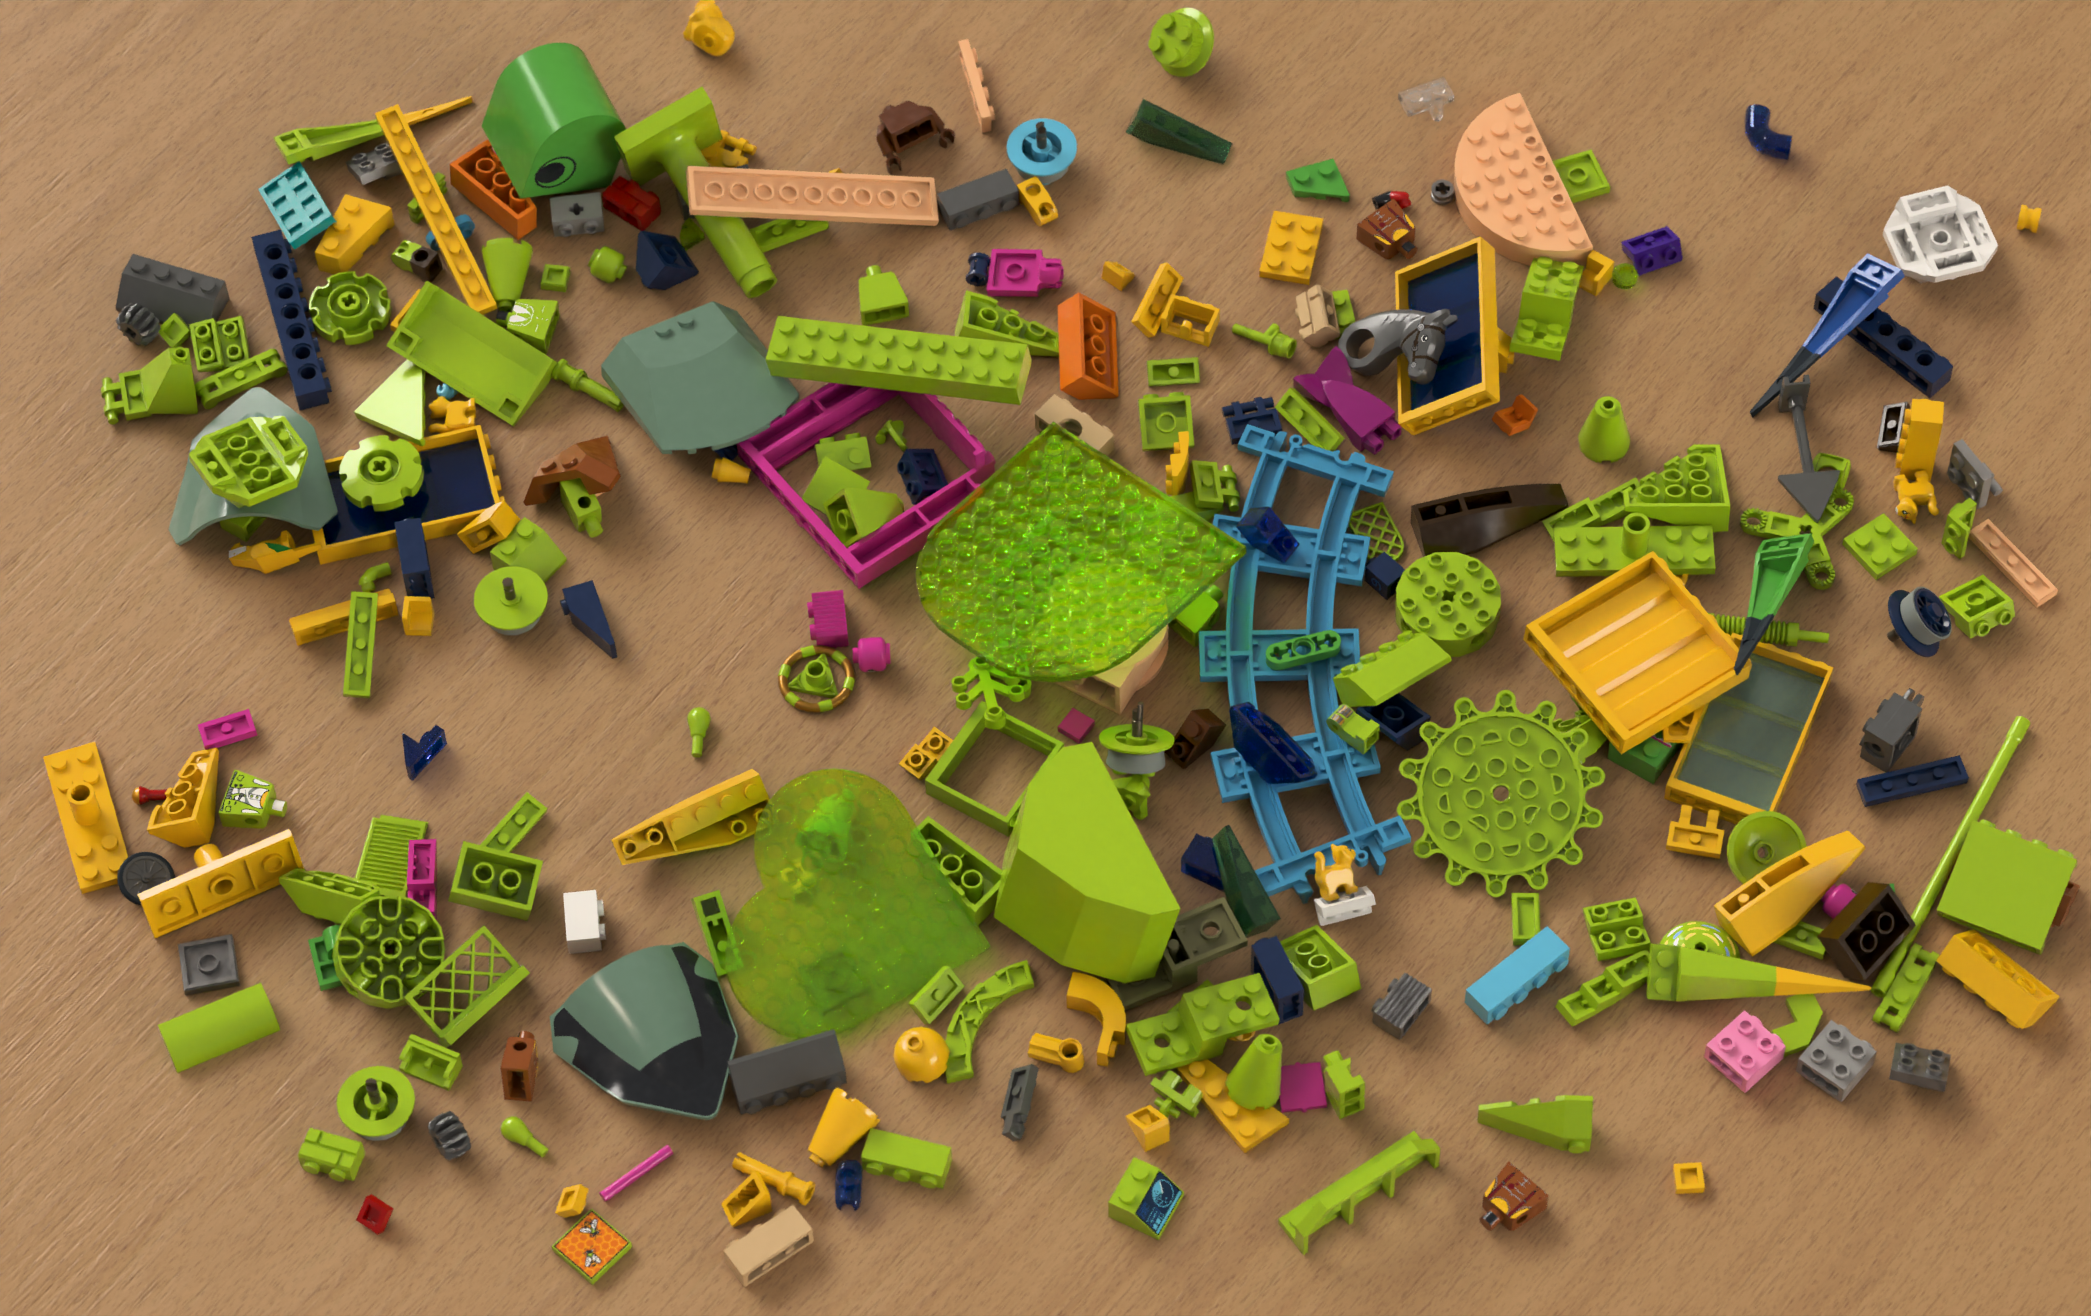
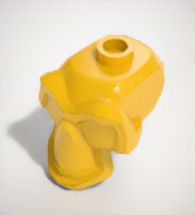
[683,0,735,56]

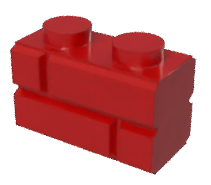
[602,176,661,231]

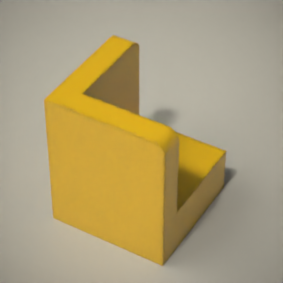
[1579,250,1614,296]
[402,596,434,636]

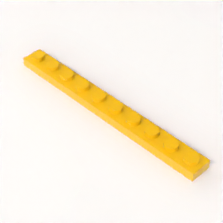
[375,104,497,315]

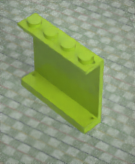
[1937,819,2077,955]

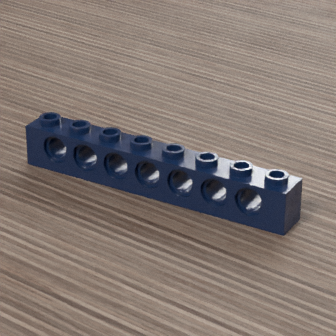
[251,229,332,411]

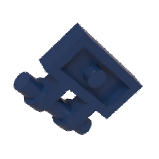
[1221,397,1282,445]

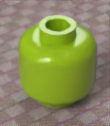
[588,246,627,283]

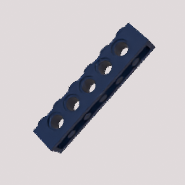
[1814,276,1953,398]

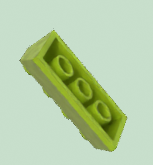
[1332,631,1452,707]

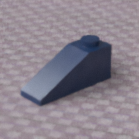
[560,580,617,659]

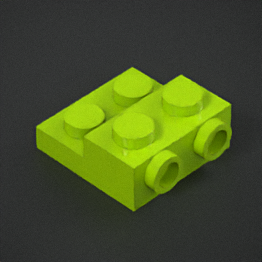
[1138,392,1194,452]
[1939,575,2015,639]

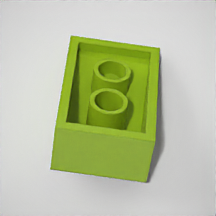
[1280,925,1361,1011]

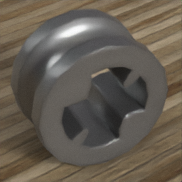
[1431,179,1454,205]

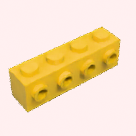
[1895,399,1944,482]

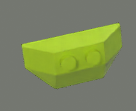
[279,868,380,925]

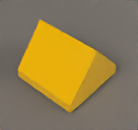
[1102,261,1135,291]

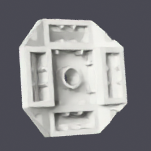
[1883,186,1998,283]

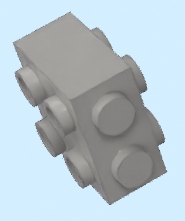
[1796,1020,1877,1102]

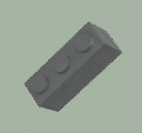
[937,168,1019,231]

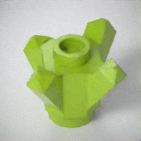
[1112,774,1151,820]

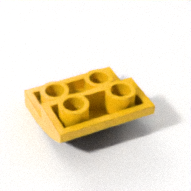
[1165,431,1189,496]

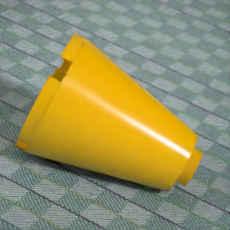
[807,1088,881,1168]

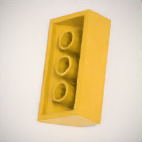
[1936,929,2060,1029]

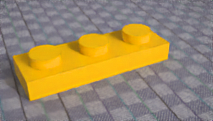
[1131,262,1184,338]

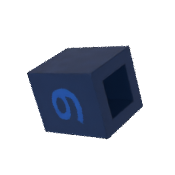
[1365,552,1405,600]

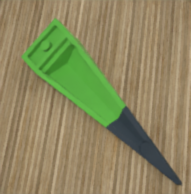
[1734,533,1814,676]

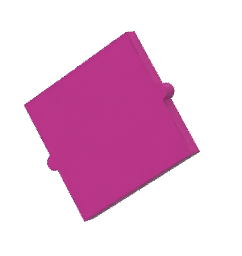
[1279,1062,1327,1113]

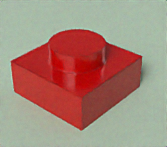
[356,1194,394,1234]

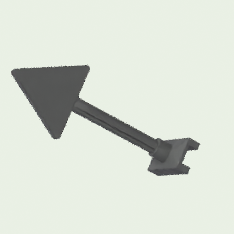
[1778,375,1840,523]

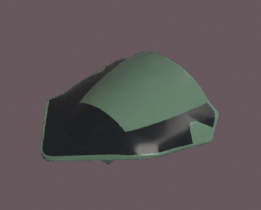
[550,942,738,1120]

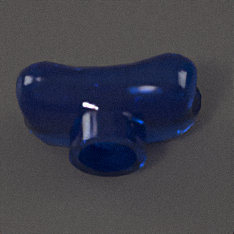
[835,1160,862,1211]

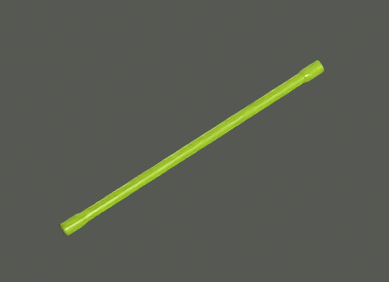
[1871,716,2030,998]

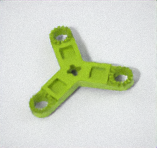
[1740,488,1854,590]

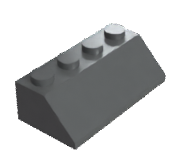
[115,254,230,327]
[727,1029,847,1115]

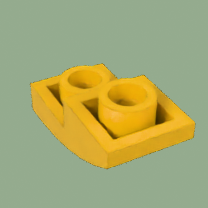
[899,727,953,780]

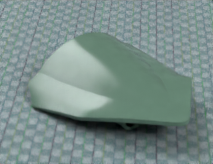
[168,387,338,546]

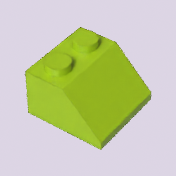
[490,517,567,583]

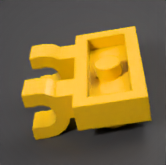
[1666,804,1725,859]

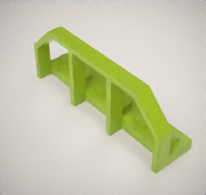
[1278,1131,1441,1255]

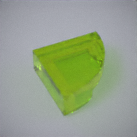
[680,218,705,251]

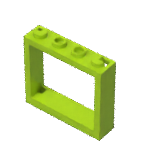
[925,701,1064,836]

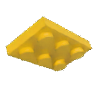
[1259,211,1323,285]

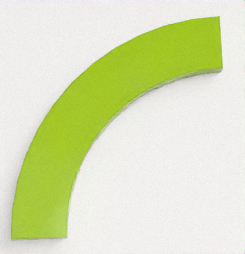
[945,960,1034,1084]

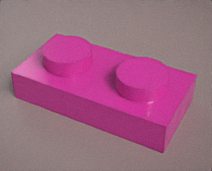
[198,709,257,750]

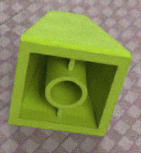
[140,347,198,414]
[823,487,904,548]

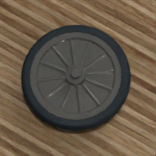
[117,852,175,906]

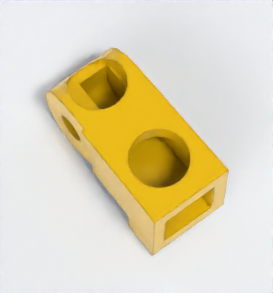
[1017,176,1058,227]

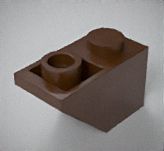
[1165,708,1226,769]

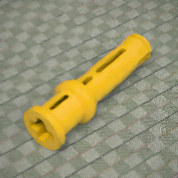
[732,1152,815,1205]

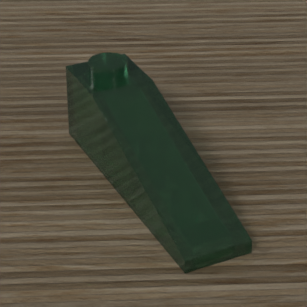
[1126,99,1232,165]
[1212,825,1281,938]

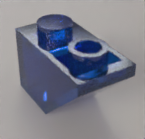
[1236,506,1300,563]

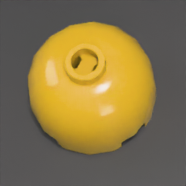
[894,1027,950,1083]

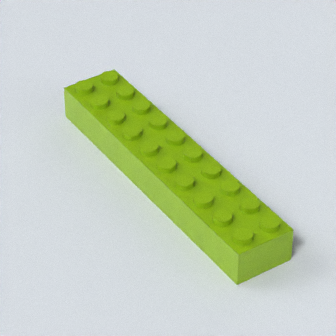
[765,316,1032,405]

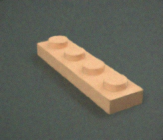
[958,39,995,133]

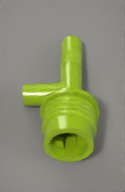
[1232,323,1297,359]

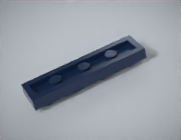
[1856,755,1969,807]

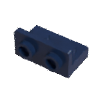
[897,449,948,505]

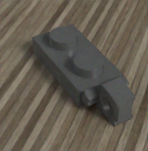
[1001,1064,1039,1142]

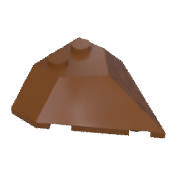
[524,436,621,506]

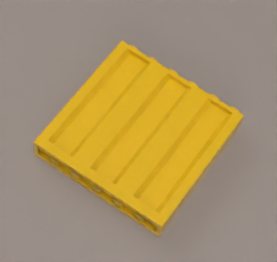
[1523,551,1752,754]

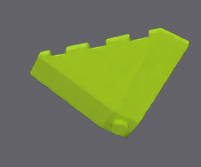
[1623,444,1730,533]

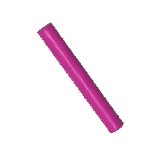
[599,1145,673,1202]

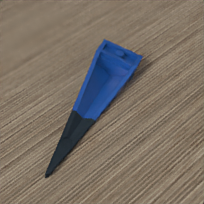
[1750,253,1905,418]

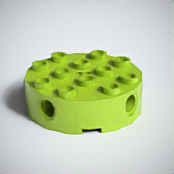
[1395,552,1501,657]
[332,895,445,1009]

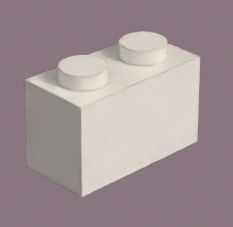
[563,890,606,954]

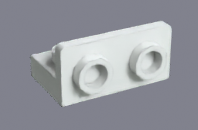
[1314,886,1376,926]

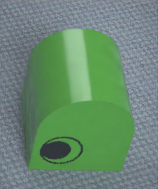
[482,43,626,198]

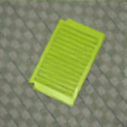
[355,815,428,897]

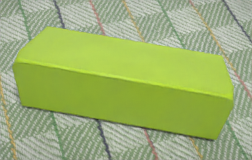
[1146,357,1200,386]

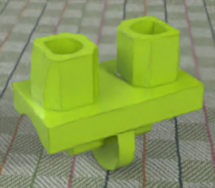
[1150,1070,1203,1119]

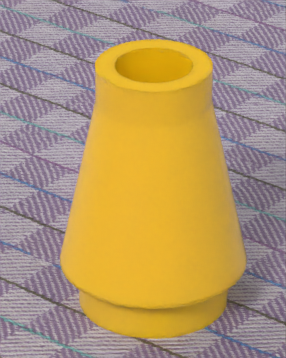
[711,457,751,484]

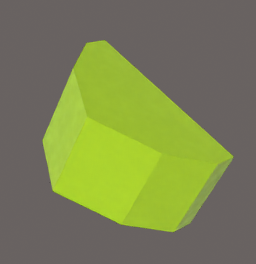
[994,742,1180,983]

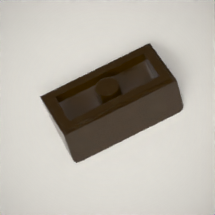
[1877,402,1911,453]

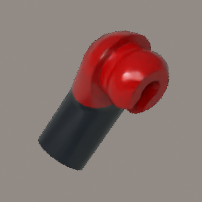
[1372,191,1411,209]

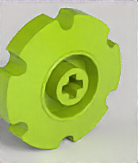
[309,271,392,345]
[339,435,424,511]

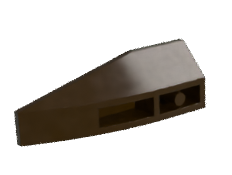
[1410,484,1569,557]

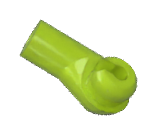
[358,562,392,592]

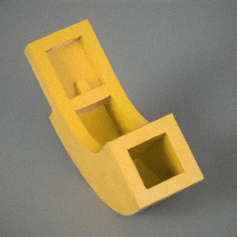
[1066,972,1126,1067]

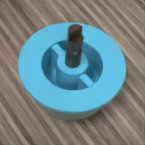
[1007,118,1077,185]

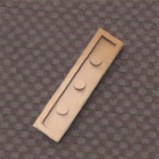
[1968,519,2058,608]

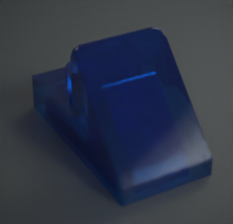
[402,725,447,781]

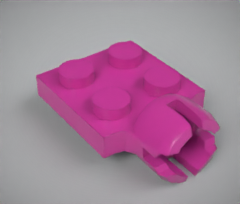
[987,249,1064,297]

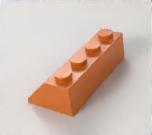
[1058,292,1119,400]

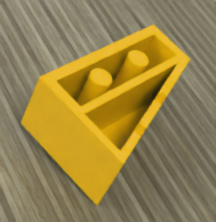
[315,194,395,274]

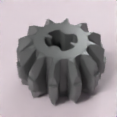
[116,303,161,346]
[428,1111,471,1160]

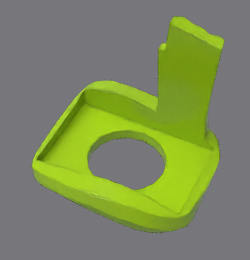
[1812,453,1851,491]

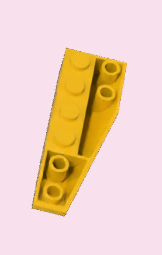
[611,769,779,865]
[1714,830,1865,957]

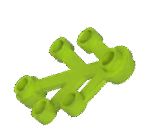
[951,656,1025,730]

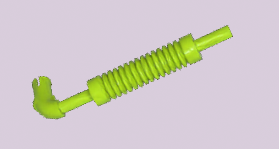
[1708,613,1829,647]

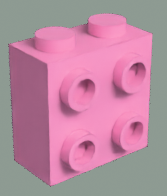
[1704,1010,1785,1093]

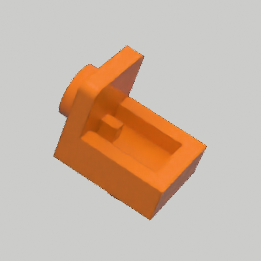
[1492,394,1538,436]

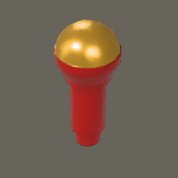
[132,786,168,805]

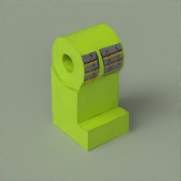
[1326,704,1380,755]

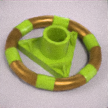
[778,645,855,713]

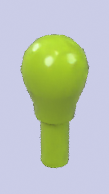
[687,707,711,758]
[501,1116,549,1158]

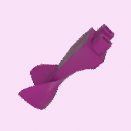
[1293,346,1402,455]

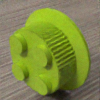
[1148,8,1214,77]

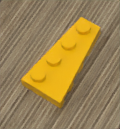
[1178,1059,1289,1153]

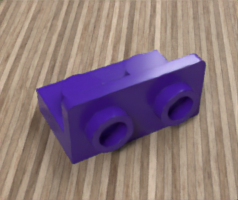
[1621,226,1683,276]

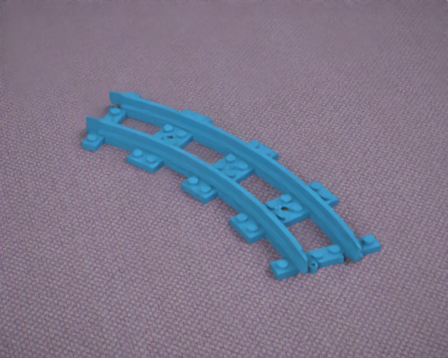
[1199,424,1411,904]

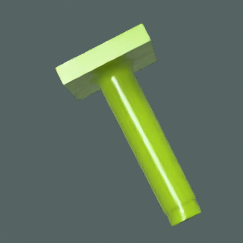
[614,86,777,298]

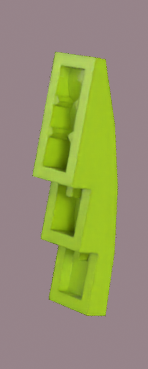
[1555,949,1649,1027]

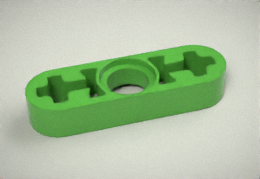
[1266,630,1341,670]

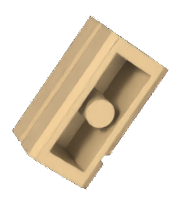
[1295,285,1340,348]

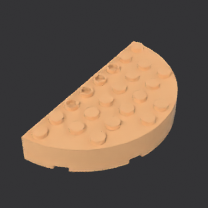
[1454,93,1593,266]

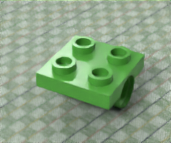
[308,925,343,991]

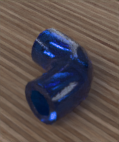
[1744,104,1792,160]

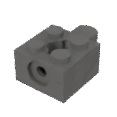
[1859,688,1924,772]

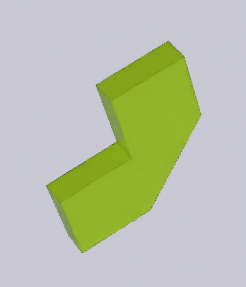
[1772,994,1823,1057]

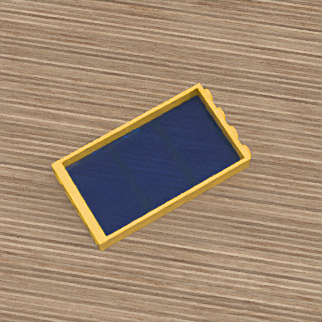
[1395,236,1500,436]
[312,425,505,565]

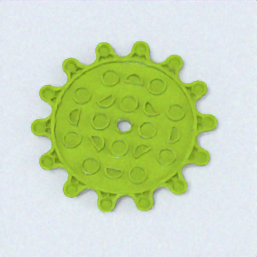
[1397,690,1605,898]

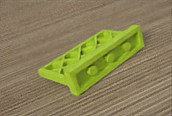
[403,925,530,1048]

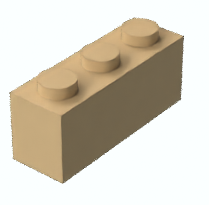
[723,1205,814,1288]

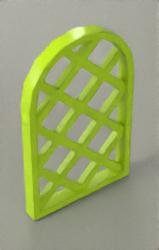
[1348,501,1404,561]

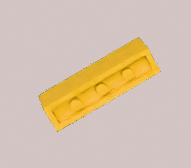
[289,589,399,646]

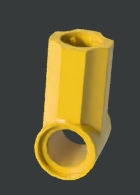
[1028,1033,1085,1073]

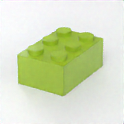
[448,841,543,921]

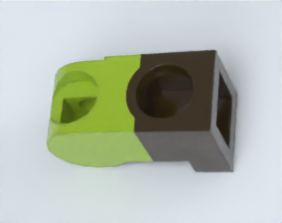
[391,240,443,283]

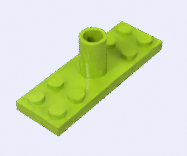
[1554,513,1716,577]

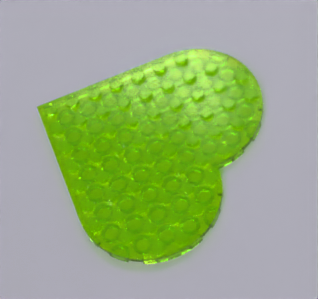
[725,769,991,1039]

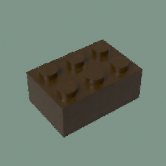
[1817,882,1916,980]

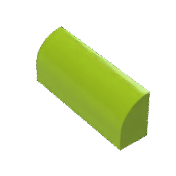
[158,982,280,1073]

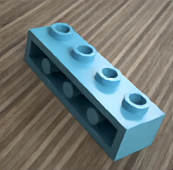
[1465,926,1570,1024]

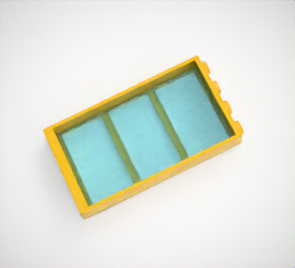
[1664,632,1833,825]

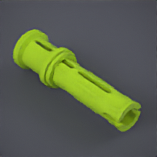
[552,359,624,412]

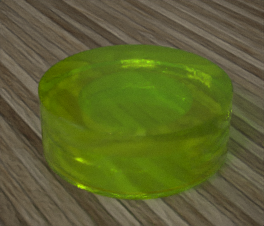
[1612,263,1638,289]

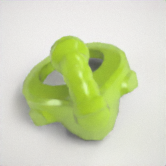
[875,419,908,452]

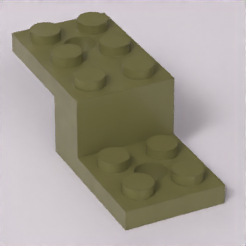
[1104,897,1248,1011]

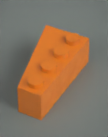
[450,139,537,240]

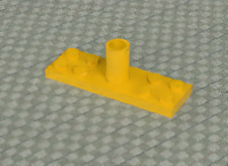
[43,742,128,894]
[137,829,304,938]

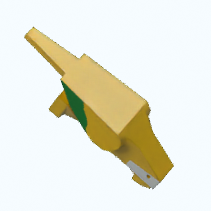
[229,530,322,574]

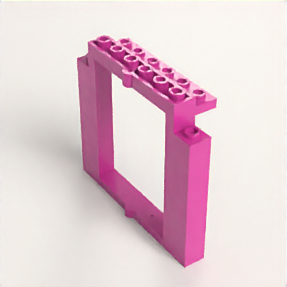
[736,383,996,589]

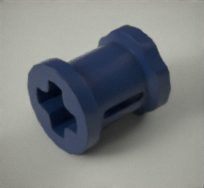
[966,253,991,286]

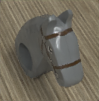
[1338,309,1458,385]

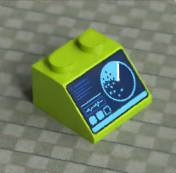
[1108,1157,1184,1240]

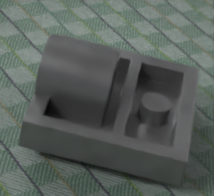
[346,143,402,185]
[1889,1043,1951,1092]

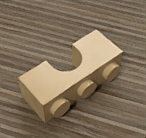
[1034,394,1114,469]

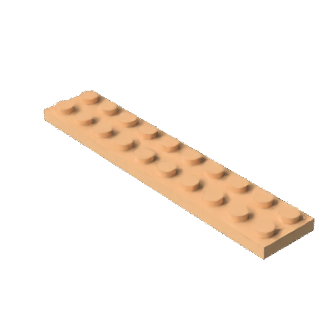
[686,166,939,226]

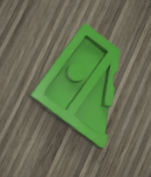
[1286,158,1350,202]

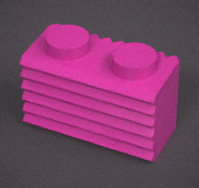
[807,590,849,648]

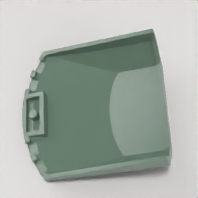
[601,301,799,454]

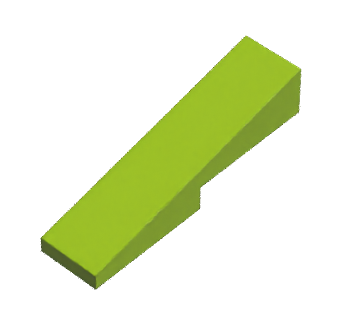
[1542,477,1641,542]

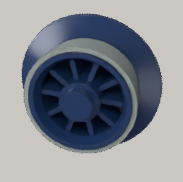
[1887,587,1952,657]

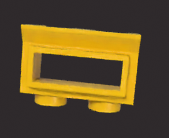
[1161,294,1220,347]

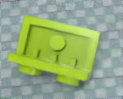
[815,433,871,471]
[1941,497,1977,559]

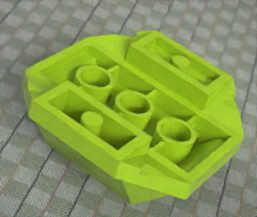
[189,416,308,508]

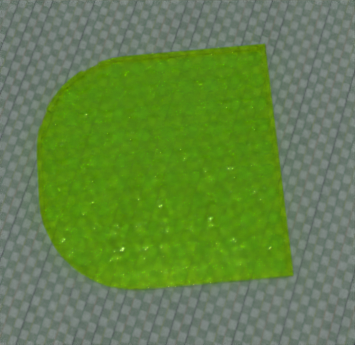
[916,422,1247,682]

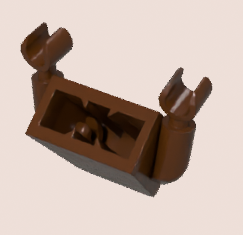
[876,101,955,175]

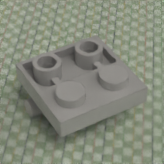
[1947,439,2003,510]

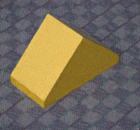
[1125,1105,1170,1152]
[721,1171,772,1227]

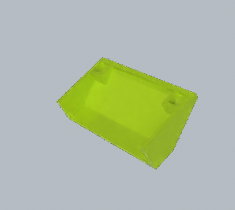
[386,281,558,426]

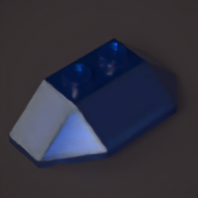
[1229,702,1317,784]

